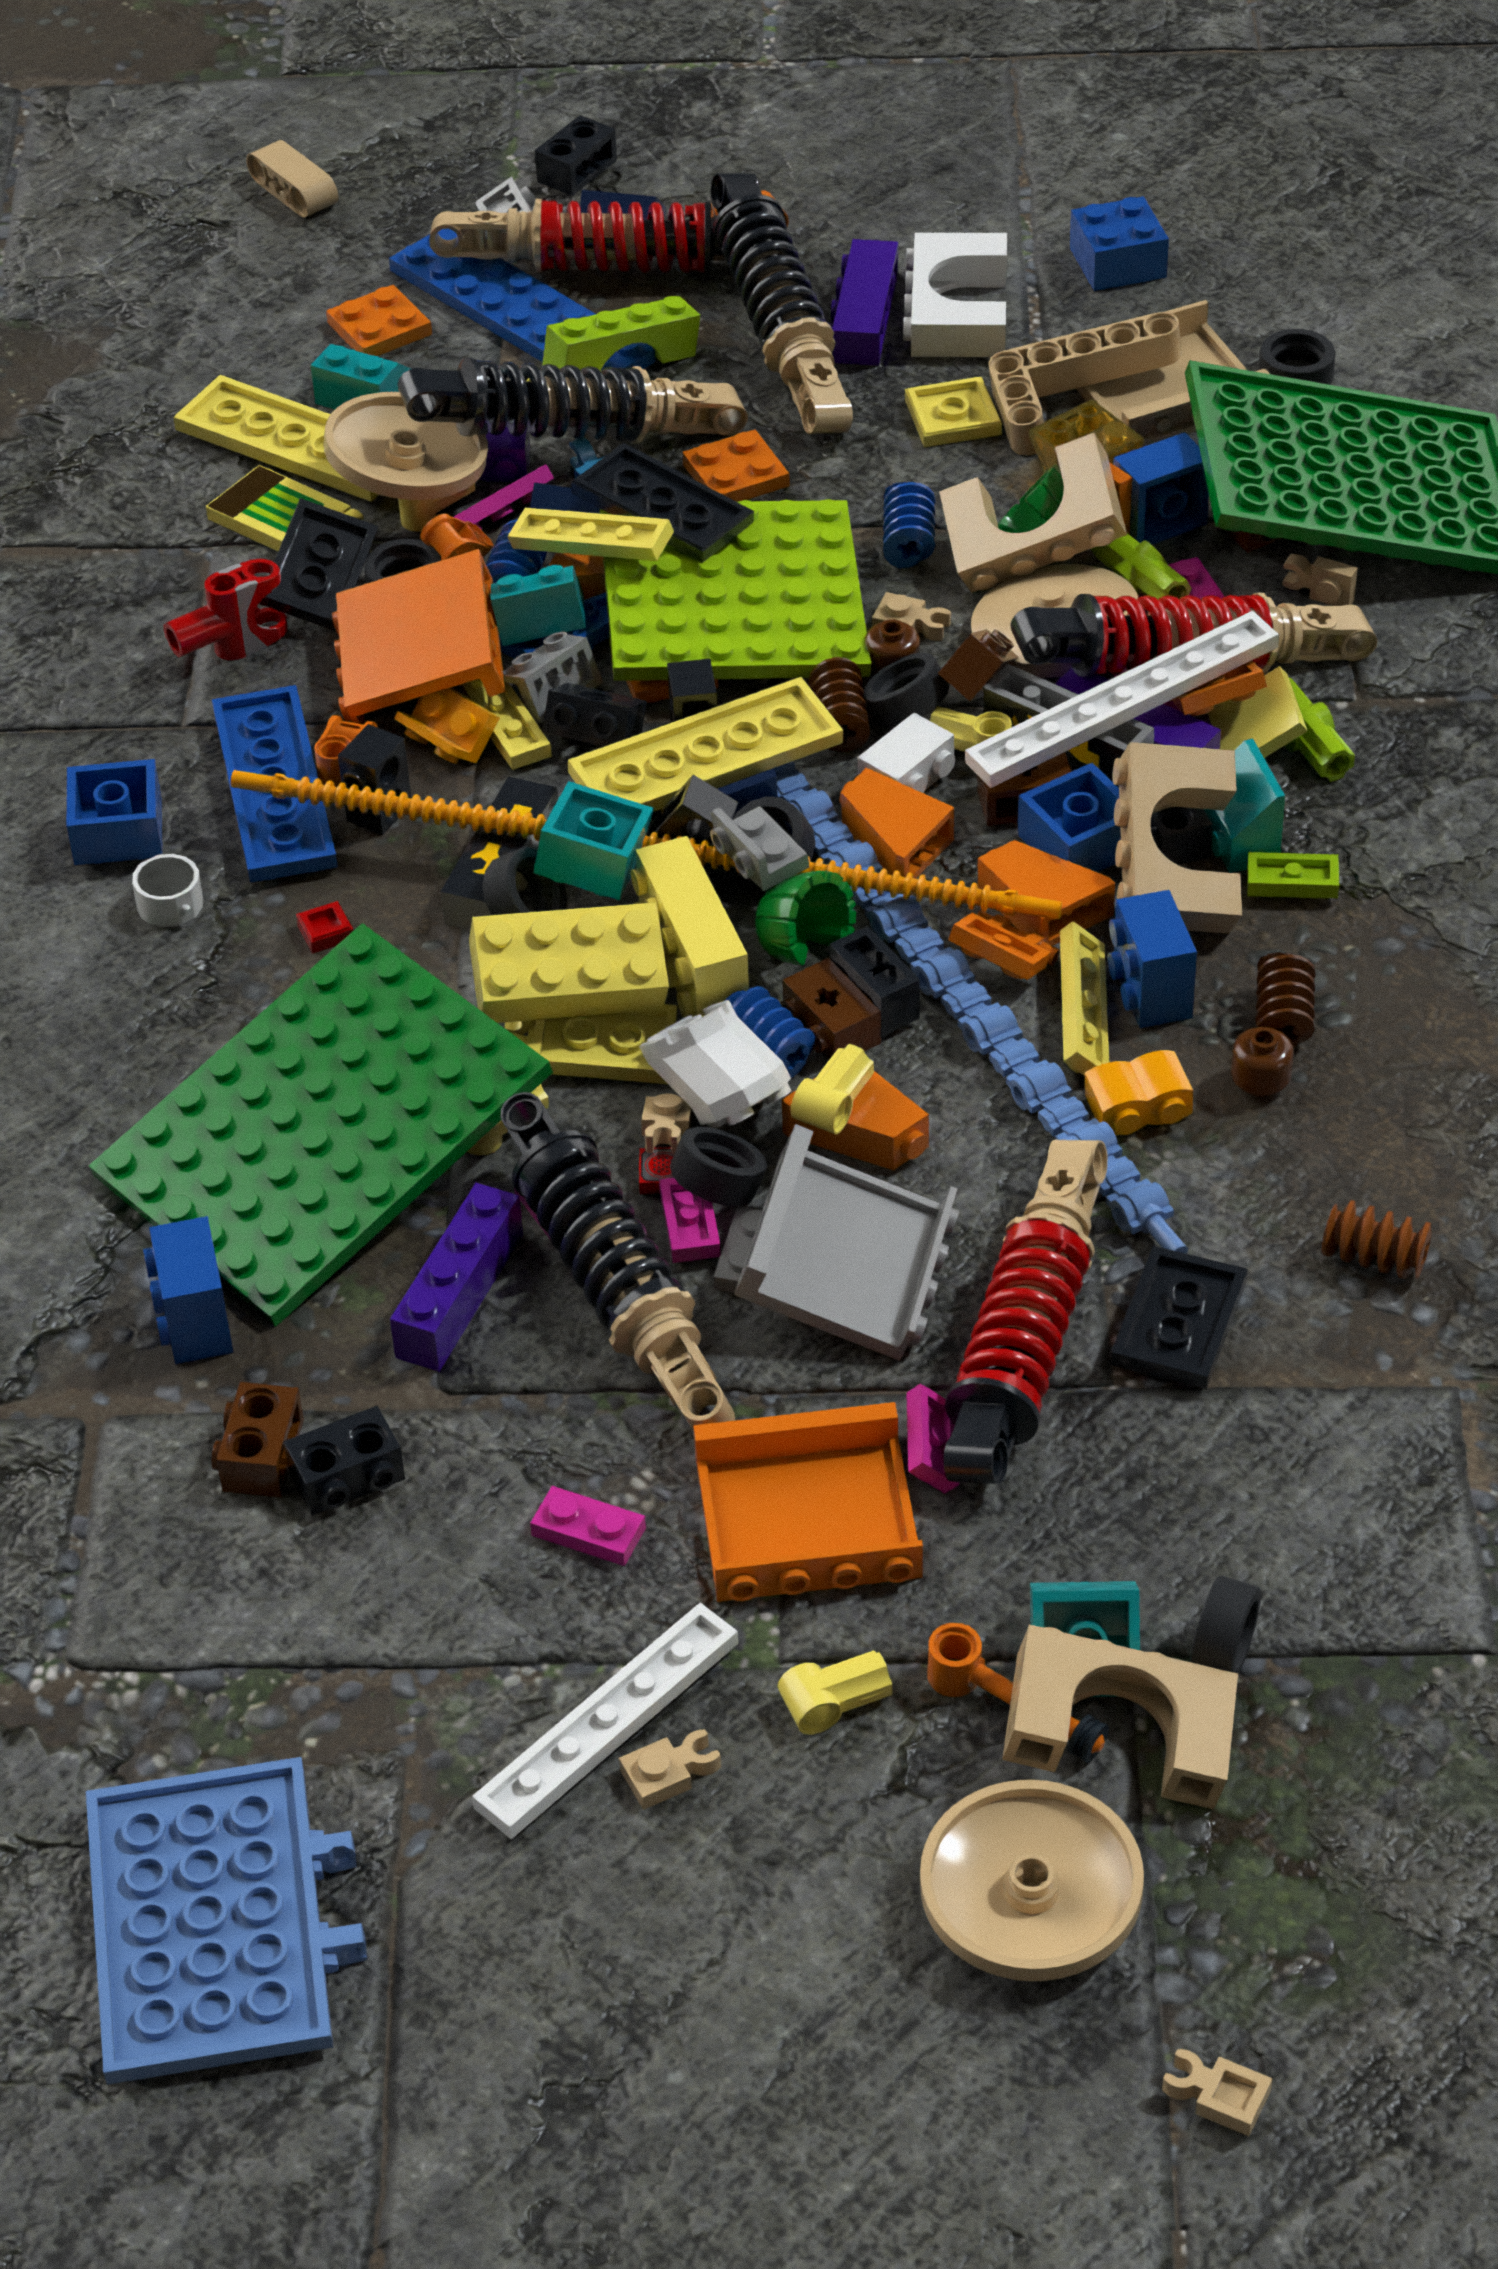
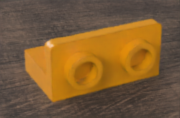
[394,687,500,764]

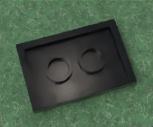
[259,498,378,632]
[1110,1246,1248,1389]

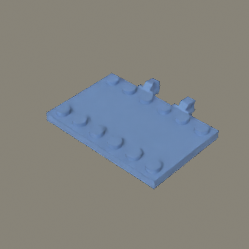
[86,1757,367,2085]

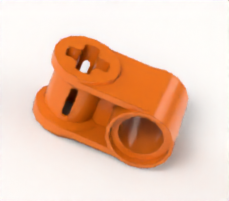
[420,514,494,560]
[314,715,378,787]

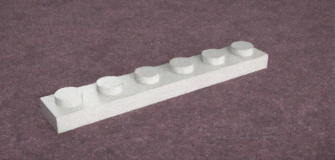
[472,1603,738,1839]

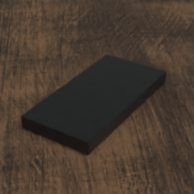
[571,443,754,563]

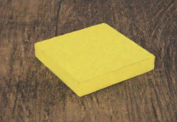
[905,377,1002,448]
[1208,666,1307,758]

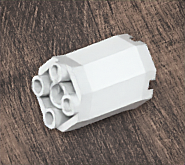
[639,1000,792,1128]

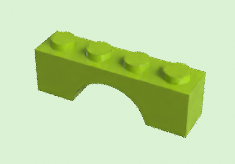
[542,296,701,370]

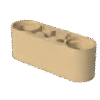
[246,140,339,218]

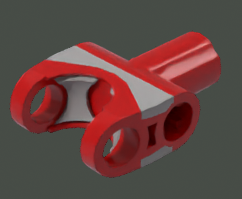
[163,559,288,661]

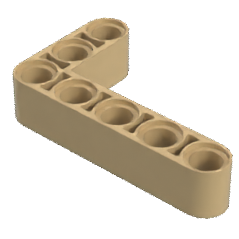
[988,312,1182,456]

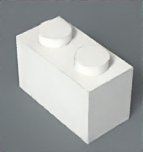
[857,713,955,793]

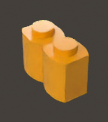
[1085,1050,1193,1136]

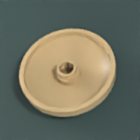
[323,392,488,500]
[971,564,1138,678]
[920,1780,1144,1981]

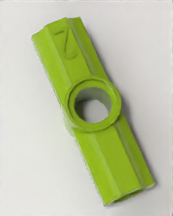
[1091,533,1192,599]
[1284,678,1355,782]

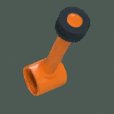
[927,1623,1109,1763]

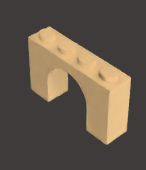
[939,433,1127,593]
[1112,742,1242,934]
[1002,1624,1238,1810]

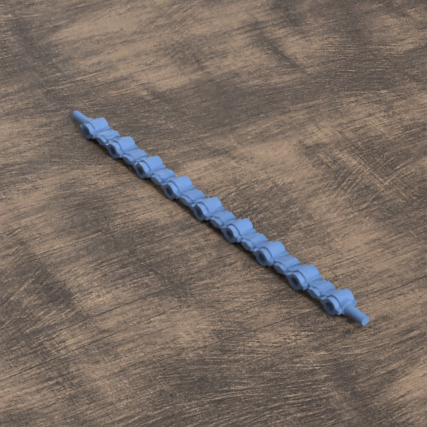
[753,761,1188,1254]

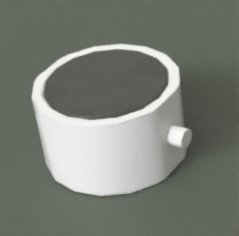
[132,854,203,927]

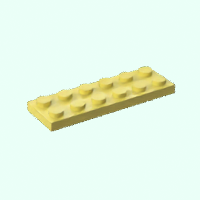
[173,375,379,502]
[568,677,843,812]

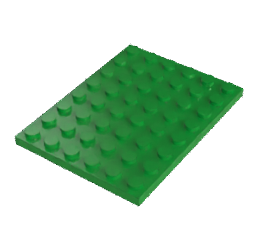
[1184,360,1498,574]
[89,923,553,1327]

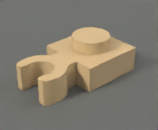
[1282,554,1358,606]
[872,592,951,641]
[641,1093,693,1154]
[619,1729,721,1810]
[1162,2049,1273,2136]

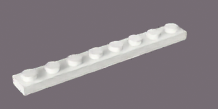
[965,611,1279,788]

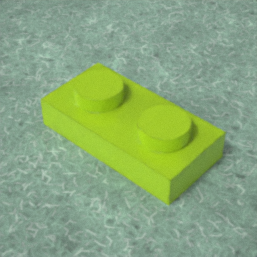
[1247,852,1339,899]

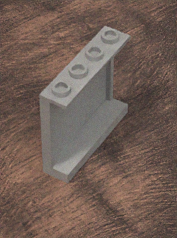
[734,1124,959,1361]

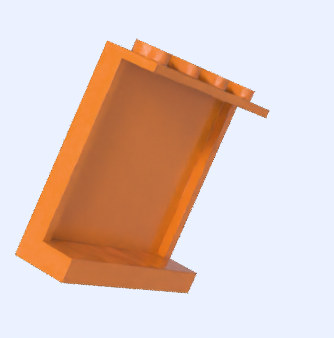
[332,549,505,724]
[693,1402,923,1602]

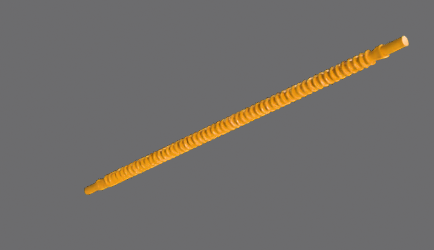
[231,770,1062,919]

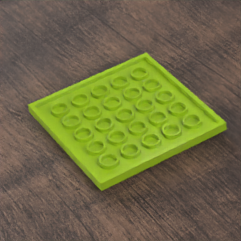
[599,499,871,681]

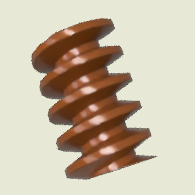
[1321,1200,1432,1279]

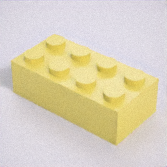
[631,836,749,1018]
[469,903,669,1023]

